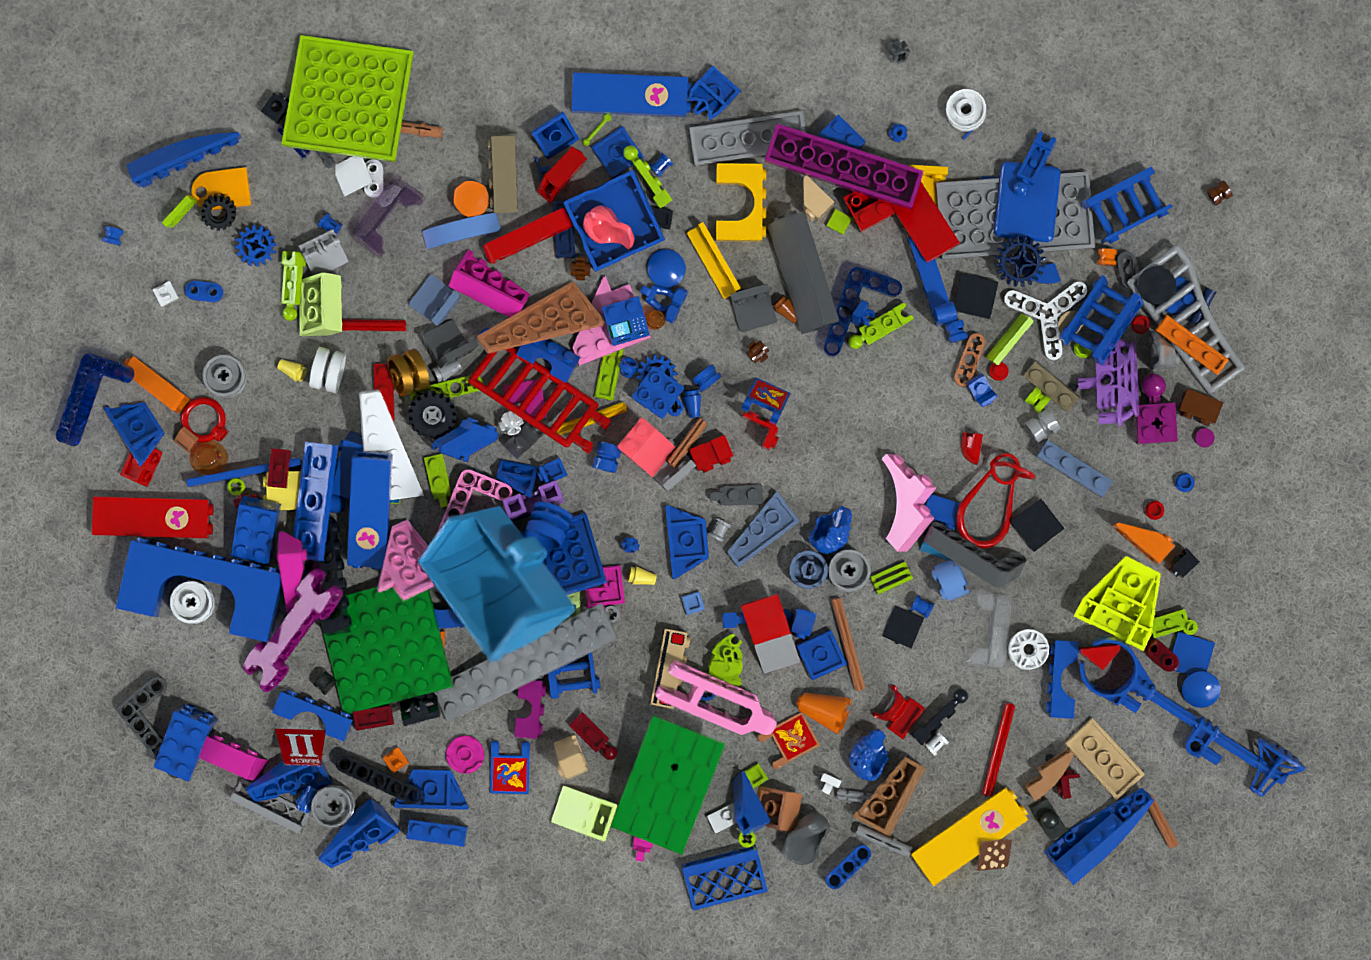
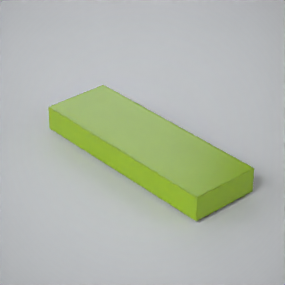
[986,313,1034,365]
[594,348,624,401]

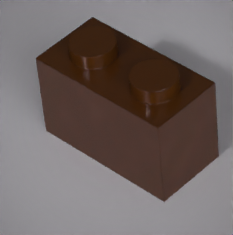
[1177,389,1224,427]

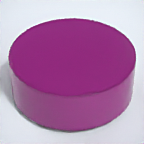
[1195,428,1215,448]

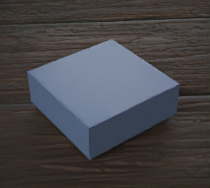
[681,591,705,615]

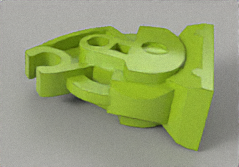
[708,634,743,686]

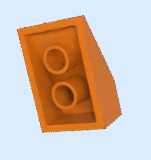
[1112,522,1174,564]

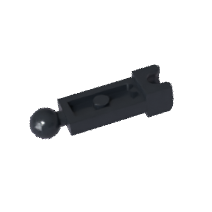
[911,688,968,745]

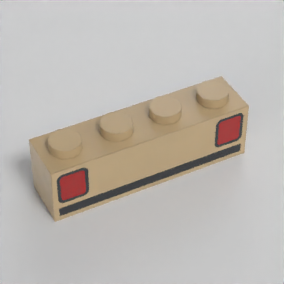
[651,629,691,709]

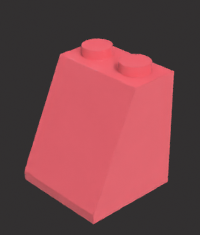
[617,417,676,478]

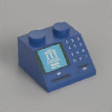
[602,296,650,346]

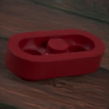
[1145,640,1180,672]

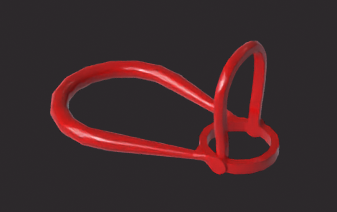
[956,453,1036,549]

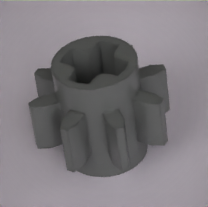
[885,39,911,64]

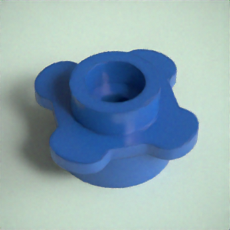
[620,538,640,553]

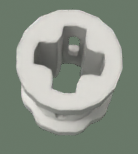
[924,731,949,756]

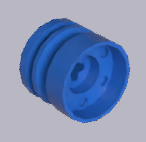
[524,502,573,550]

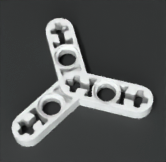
[1004,282,1087,360]

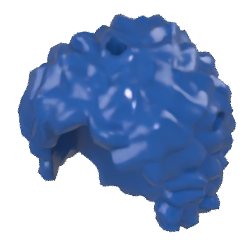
[809,506,852,554]
[849,729,889,781]

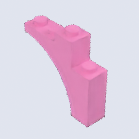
[882,454,936,552]

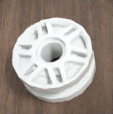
[946,89,986,131]
[1008,629,1049,670]

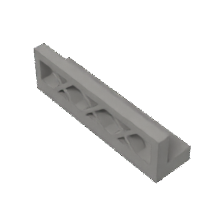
[230,778,311,834]

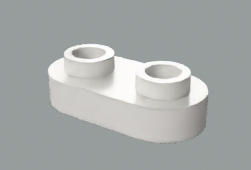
[364,159,384,198]

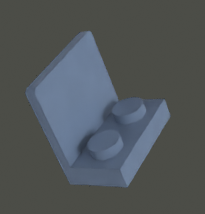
[409,275,461,327]

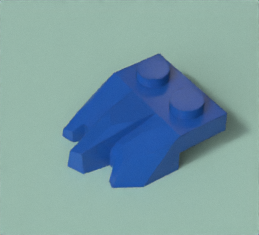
[688,65,741,120]

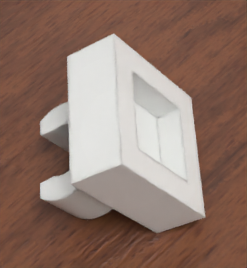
[153,281,179,307]
[820,773,841,794]

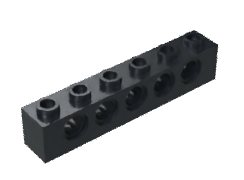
[313,517,352,636]

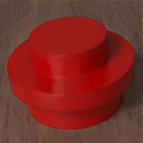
[1131,315,1150,334]
[989,362,1009,381]
[1145,501,1165,520]

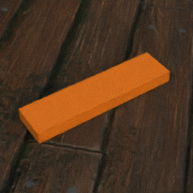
[1155,315,1229,375]

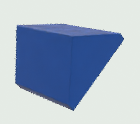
[531,111,580,160]

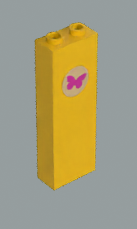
[910,787,1028,886]

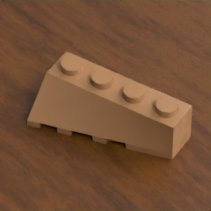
[852,757,926,836]

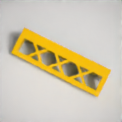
[687,222,741,300]

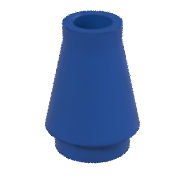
[682,389,701,418]
[296,783,319,813]

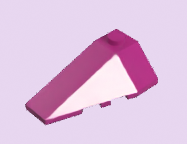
[278,531,307,615]

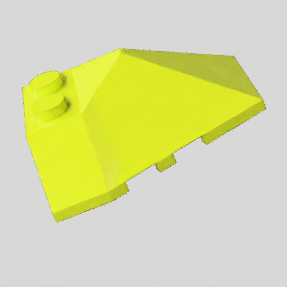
[1074,556,1161,651]

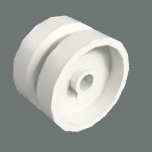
[309,347,346,394]
[170,582,215,623]

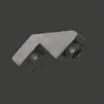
[504,422,544,459]

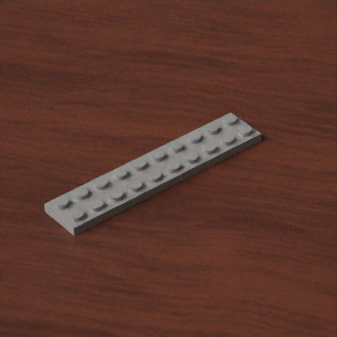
[434,604,619,722]

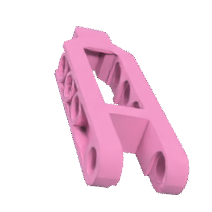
[655,661,776,735]

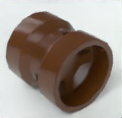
[1206,180,1233,206]

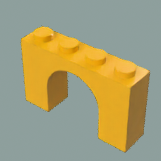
[716,163,766,242]

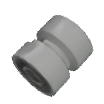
[1024,409,1060,444]

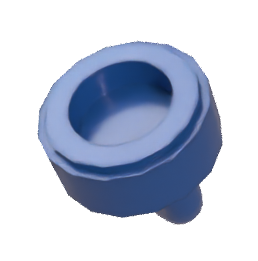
[619,357,639,378]

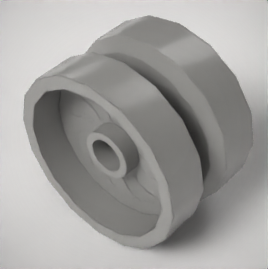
[203,355,248,398]
[828,550,871,592]

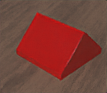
[1078,644,1120,670]

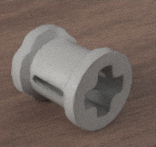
[708,518,731,542]

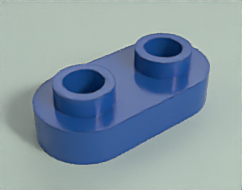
[185,281,224,303]

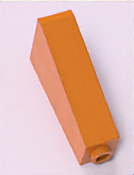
[122,356,190,414]

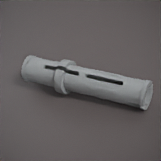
[855,824,913,858]

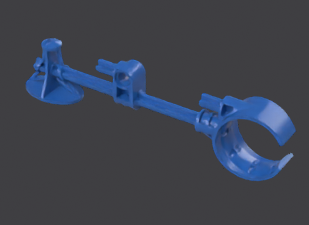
[1079,636,1306,797]

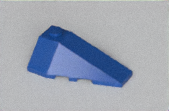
[246,760,332,802]
[318,798,400,868]

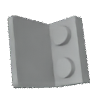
[654,439,696,492]

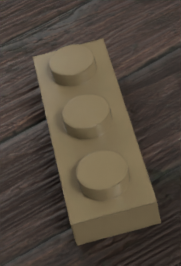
[1023,360,1080,413]

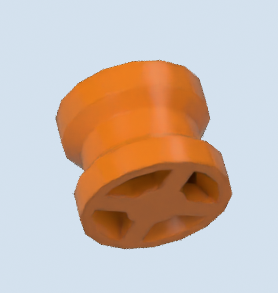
[1097,248,1117,266]

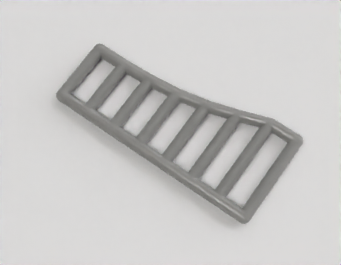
[1127,244,1245,394]

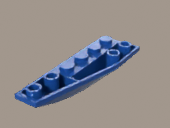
[126,132,242,188]
[1044,788,1154,885]

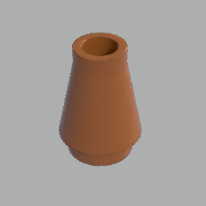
[773,295,797,324]

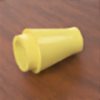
[277,359,307,382]
[627,566,657,585]

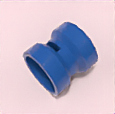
[945,319,968,343]

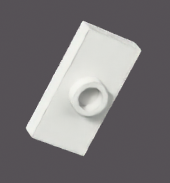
[707,803,737,834]

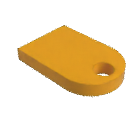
[192,167,252,211]

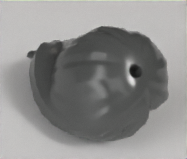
[780,813,830,865]

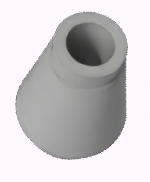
[432,360,462,382]

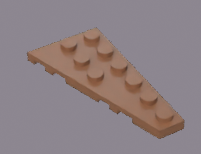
[477,282,605,354]

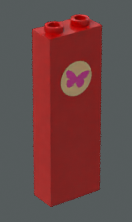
[92,497,214,539]

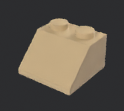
[803,175,834,222]

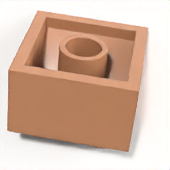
[757,786,802,831]

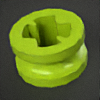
[227,478,246,496]

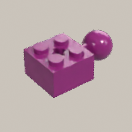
[1135,373,1178,445]

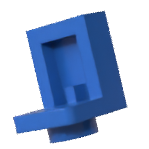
[537,458,568,484]

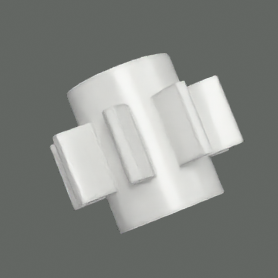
[498,411,524,435]

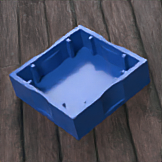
[563,170,666,272]

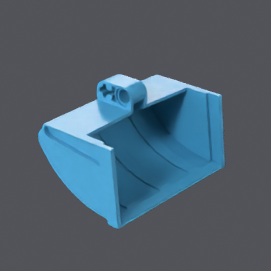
[418,506,575,662]

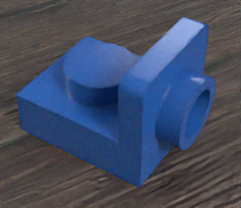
[966,373,998,407]

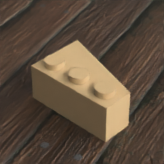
[554,734,589,779]

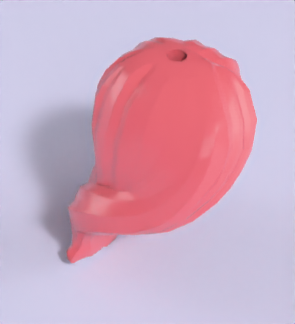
[583,205,635,250]

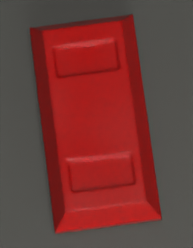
[888,697,925,739]

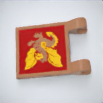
[757,712,820,769]

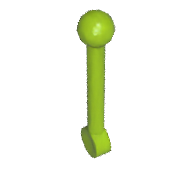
[582,114,611,146]

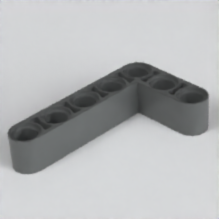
[924,522,1027,588]
[118,677,178,779]

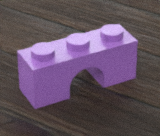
[502,480,565,522]

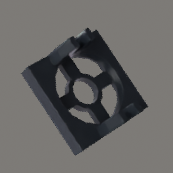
[400,693,441,726]

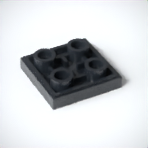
[954,273,999,320]
[1011,498,1065,552]

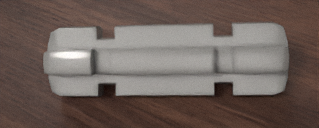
[837,789,873,803]

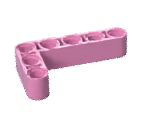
[436,470,513,535]

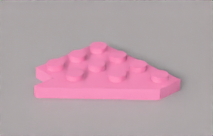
[572,276,651,366]
[377,520,435,601]

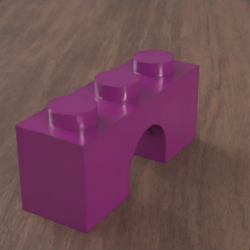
[514,680,546,739]

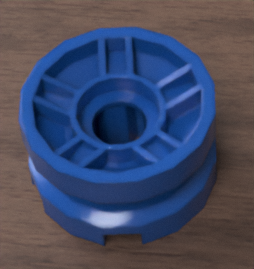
[692,364,722,393]

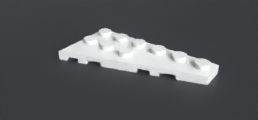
[359,390,424,500]

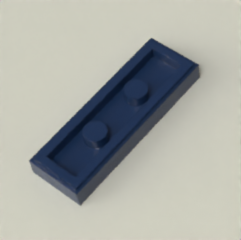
[552,200,576,259]

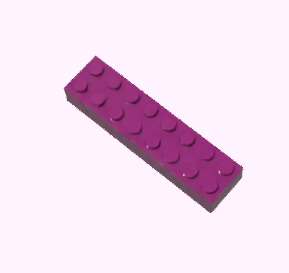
[765,123,924,210]

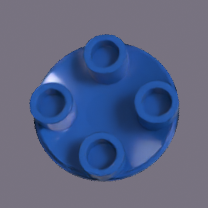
[647,249,686,288]
[1182,671,1221,708]

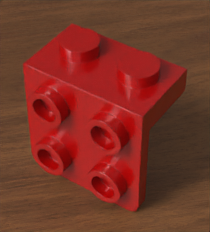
[742,411,779,451]

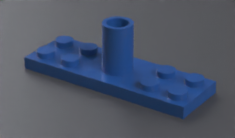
[293,442,345,561]

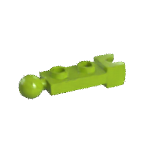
[623,145,672,209]
[281,251,306,321]
[848,303,914,349]

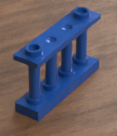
[1081,166,1173,244]
[1061,275,1144,365]
[548,652,601,699]

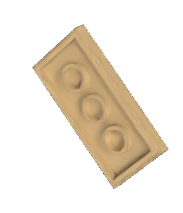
[1064,718,1145,800]

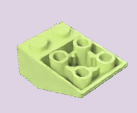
[551,785,618,841]

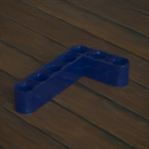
[823,267,902,358]
[56,353,135,446]

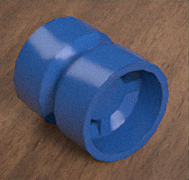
[592,441,621,473]

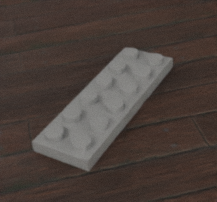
[689,111,806,166]

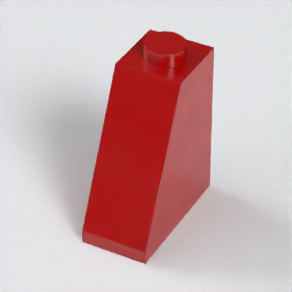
[536,146,587,204]

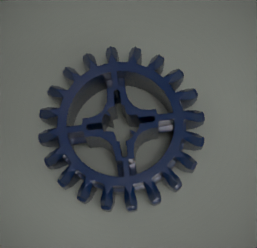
[994,235,1046,287]

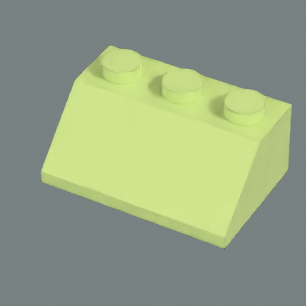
[299,273,342,336]

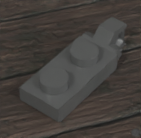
[710,485,763,506]

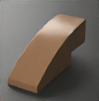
[1025,747,1074,801]

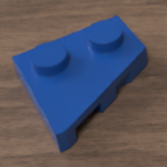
[497,460,538,497]

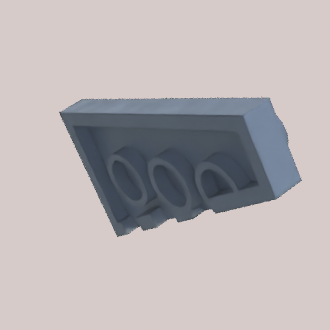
[727,491,800,568]

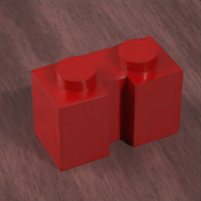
[689,435,734,473]

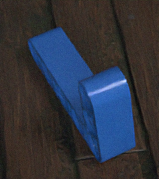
[907,238,958,327]

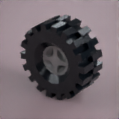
[408,389,456,440]

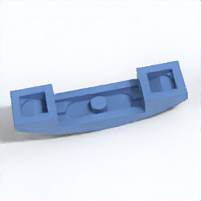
[422,213,501,249]

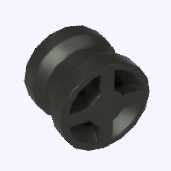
[314,671,337,695]

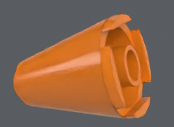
[796,692,852,735]

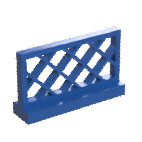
[682,845,768,911]

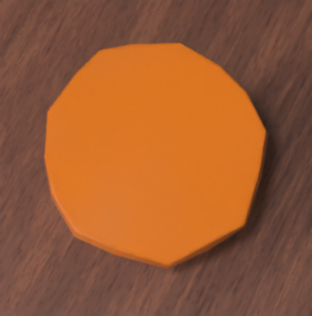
[453,181,490,217]

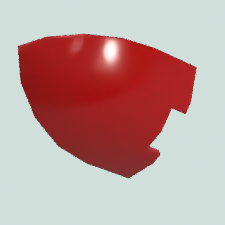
[961,432,983,465]

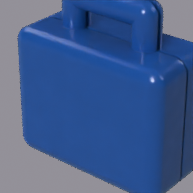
[980,161,1061,243]

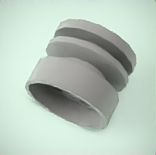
[311,784,356,828]

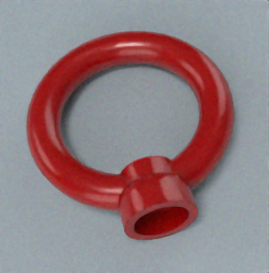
[181,397,229,443]

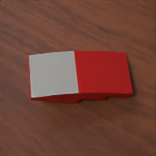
[741,593,800,674]

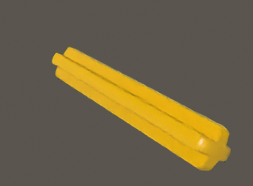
[556,402,627,435]

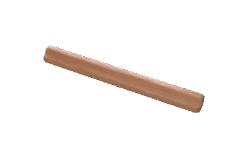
[831,598,865,691]

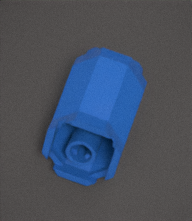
[431,417,499,463]

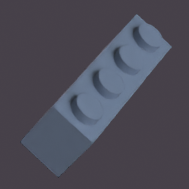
[1036,440,1113,498]

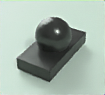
[1031,798,1068,841]

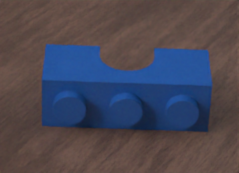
[516,339,581,383]
[407,819,468,847]

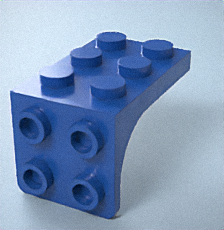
[154,704,218,782]

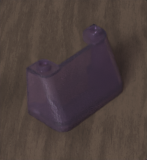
[352,179,425,260]

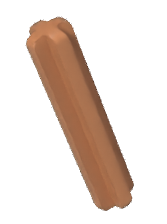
[668,418,707,468]
[1148,795,1179,848]

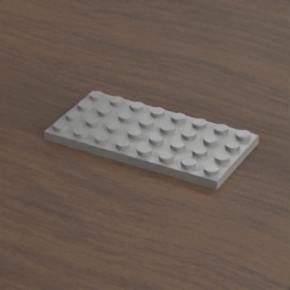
[936,172,1095,260]

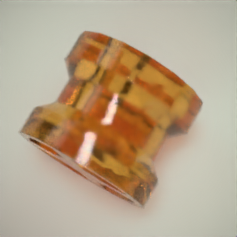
[645,310,665,331]

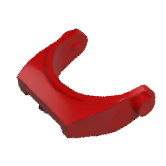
[872,685,907,722]

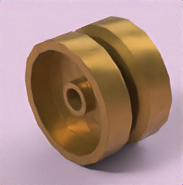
[387,348,429,397]

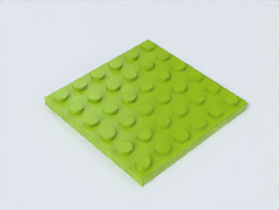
[281,35,414,162]

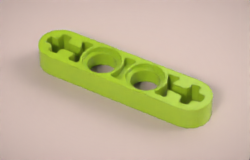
[410,375,483,400]

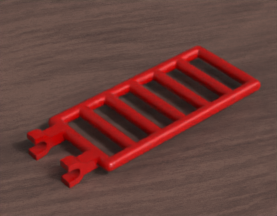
[468,347,611,454]

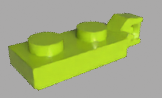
[424,454,451,508]

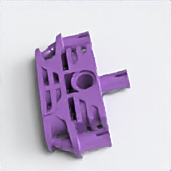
[1078,339,1139,427]

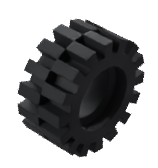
[201,193,236,231]

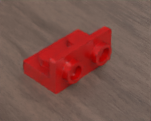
[120,449,163,487]

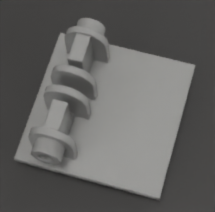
[299,229,349,275]

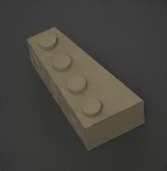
[488,132,518,213]

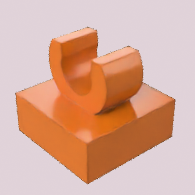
[383,747,409,774]

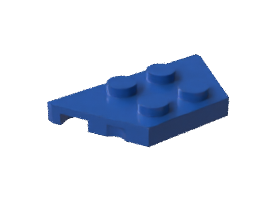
[103,402,165,466]
[665,506,709,579]
[394,769,469,810]

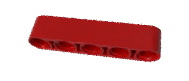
[482,207,574,264]

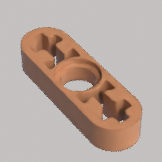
[954,333,985,387]

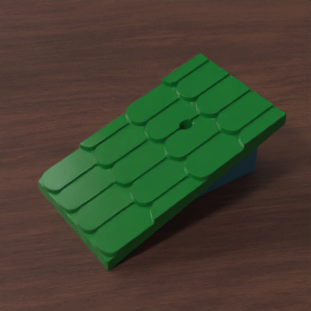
[610,716,725,855]

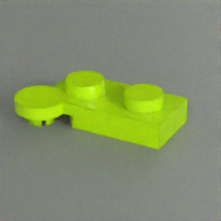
[1152,609,1198,639]

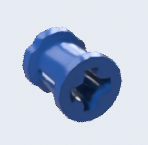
[649,152,674,177]
[318,213,343,235]
[668,399,684,417]
[910,595,935,619]

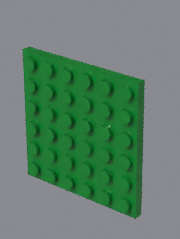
[320,587,454,714]

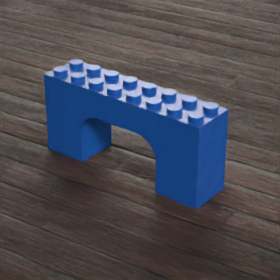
[116,538,283,642]

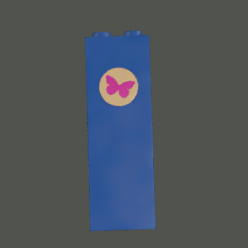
[572,72,692,118]
[347,451,393,570]

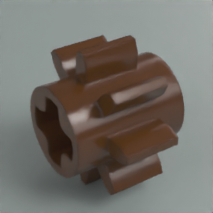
[571,257,591,280]
[746,340,769,364]

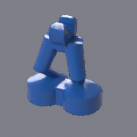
[640,285,688,324]

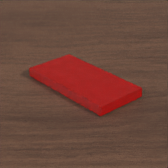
[890,182,960,263]

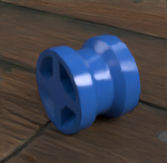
[102,226,124,246]

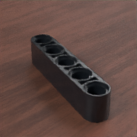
[336,755,425,805]

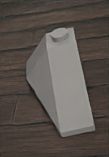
[1149,331,1179,370]

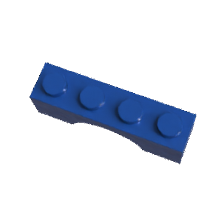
[1046,640,1079,719]
[272,689,353,742]

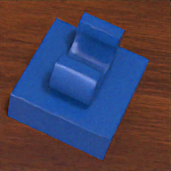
[852,300,875,326]

